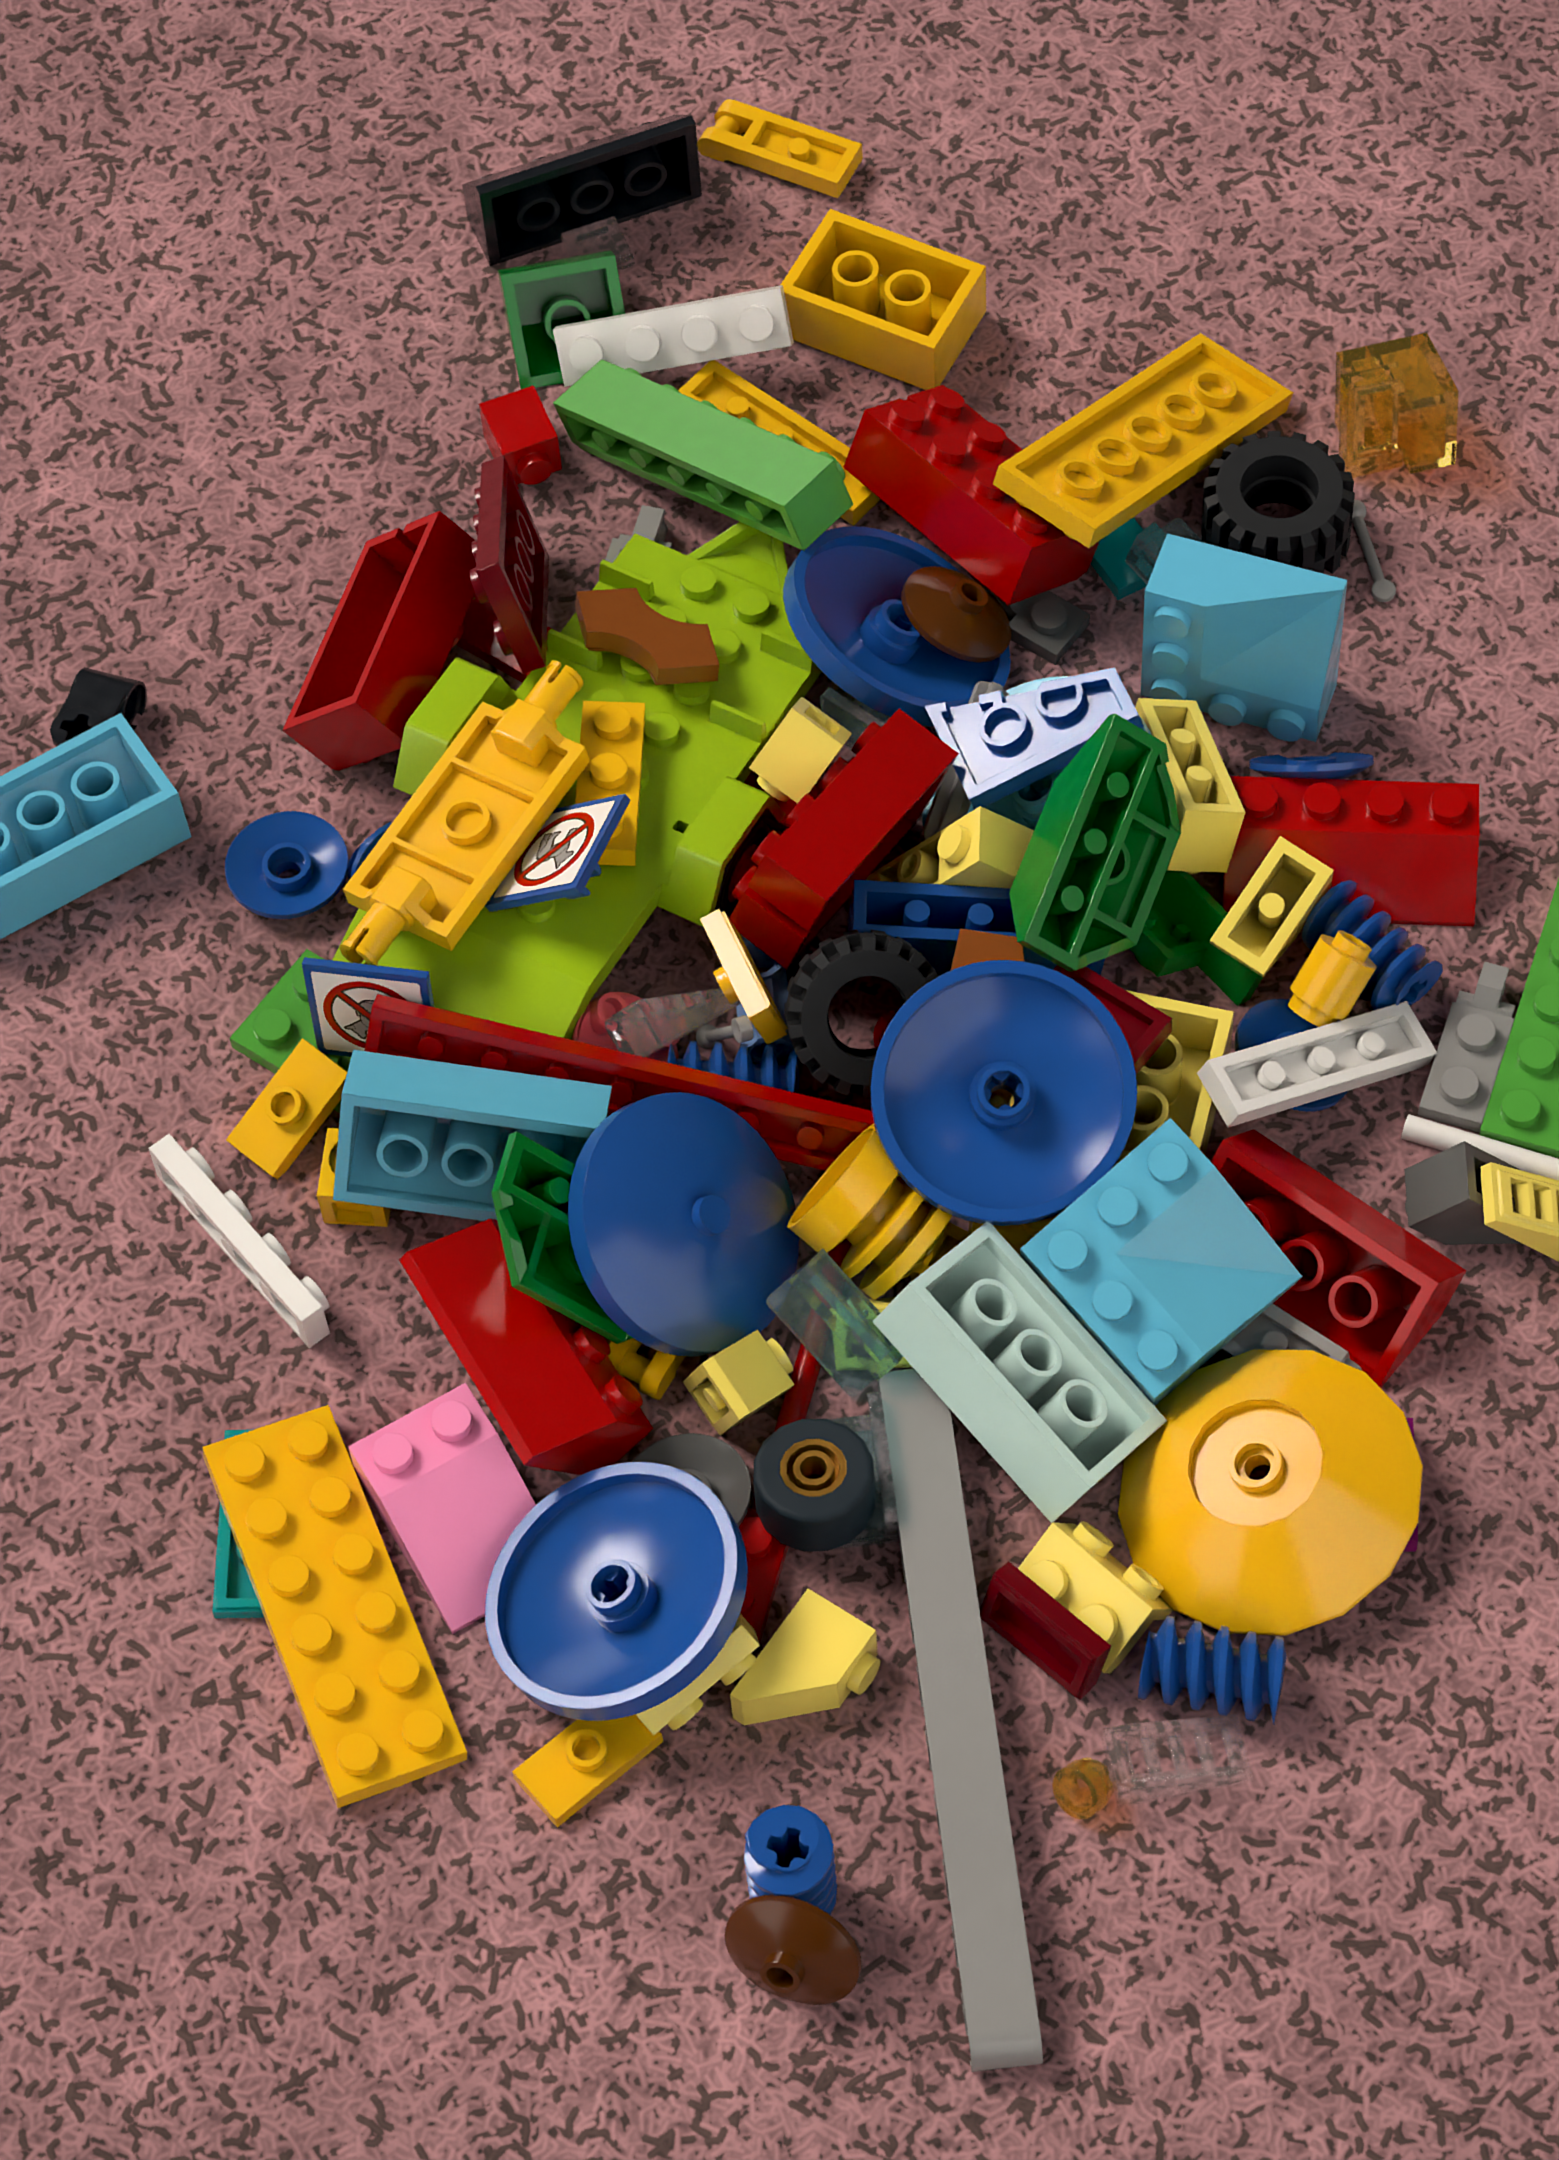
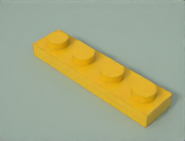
[678,360,881,526]

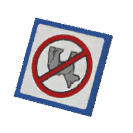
[485,794,630,912]
[302,957,434,1057]

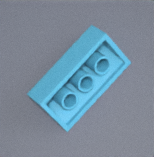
[0,713,192,939]
[333,1050,612,1221]

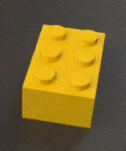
[780,209,986,390]

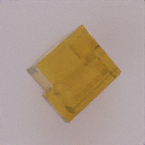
[1335,332,1459,478]

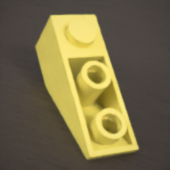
[749,697,852,803]
[866,806,1034,888]

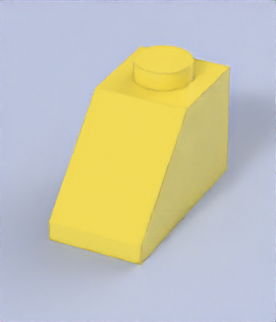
[1209,836,1334,977]
[683,1329,794,1436]
[730,1589,881,1725]

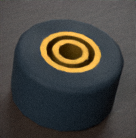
[754,1419,875,1552]

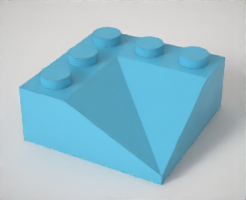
[1141,533,1347,742]
[1020,1117,1302,1406]

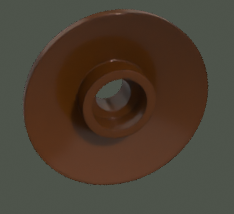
[901,566,1012,663]
[725,1895,862,2005]

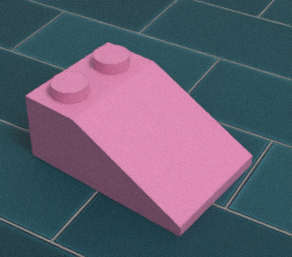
[348,1383,536,1634]

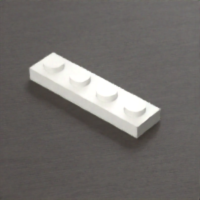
[553,285,794,387]
[1197,1001,1438,1128]
[148,1134,330,1348]

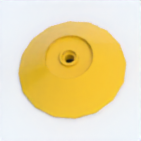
[1118,1349,1423,1636]

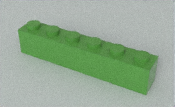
[553,359,853,551]

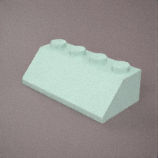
[872,1222,1167,1523]

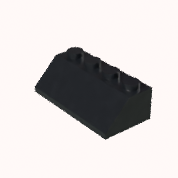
[462,115,702,266]

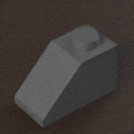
[1404,1141,1520,1245]

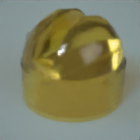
[1052,1757,1114,1820]

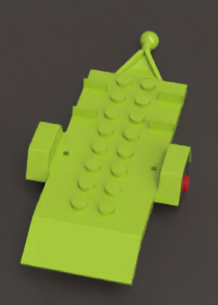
[332,522,822,1040]

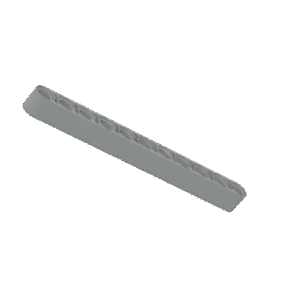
[877,1368,1043,2073]

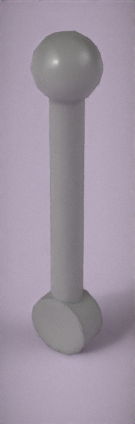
[1352,500,1396,602]
[696,1015,753,1049]

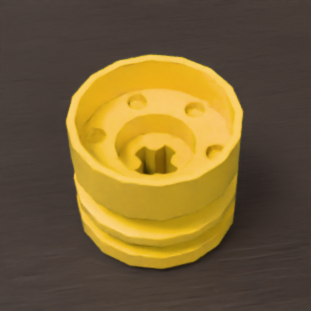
[787,1123,952,1300]

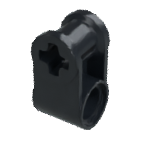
[50,667,147,747]

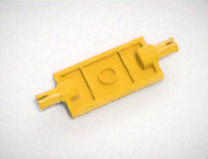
[339,660,590,965]

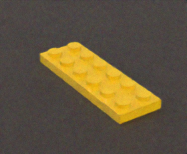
[993,333,1293,548]
[202,1405,467,1809]

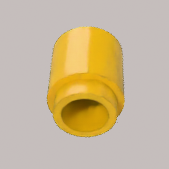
[1288,930,1376,1027]

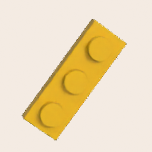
[575,701,645,866]

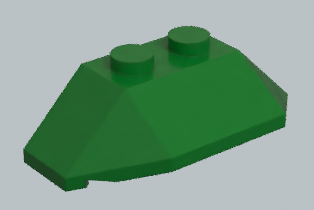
[1009,713,1181,972]
[491,1131,632,1344]

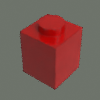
[479,385,562,485]

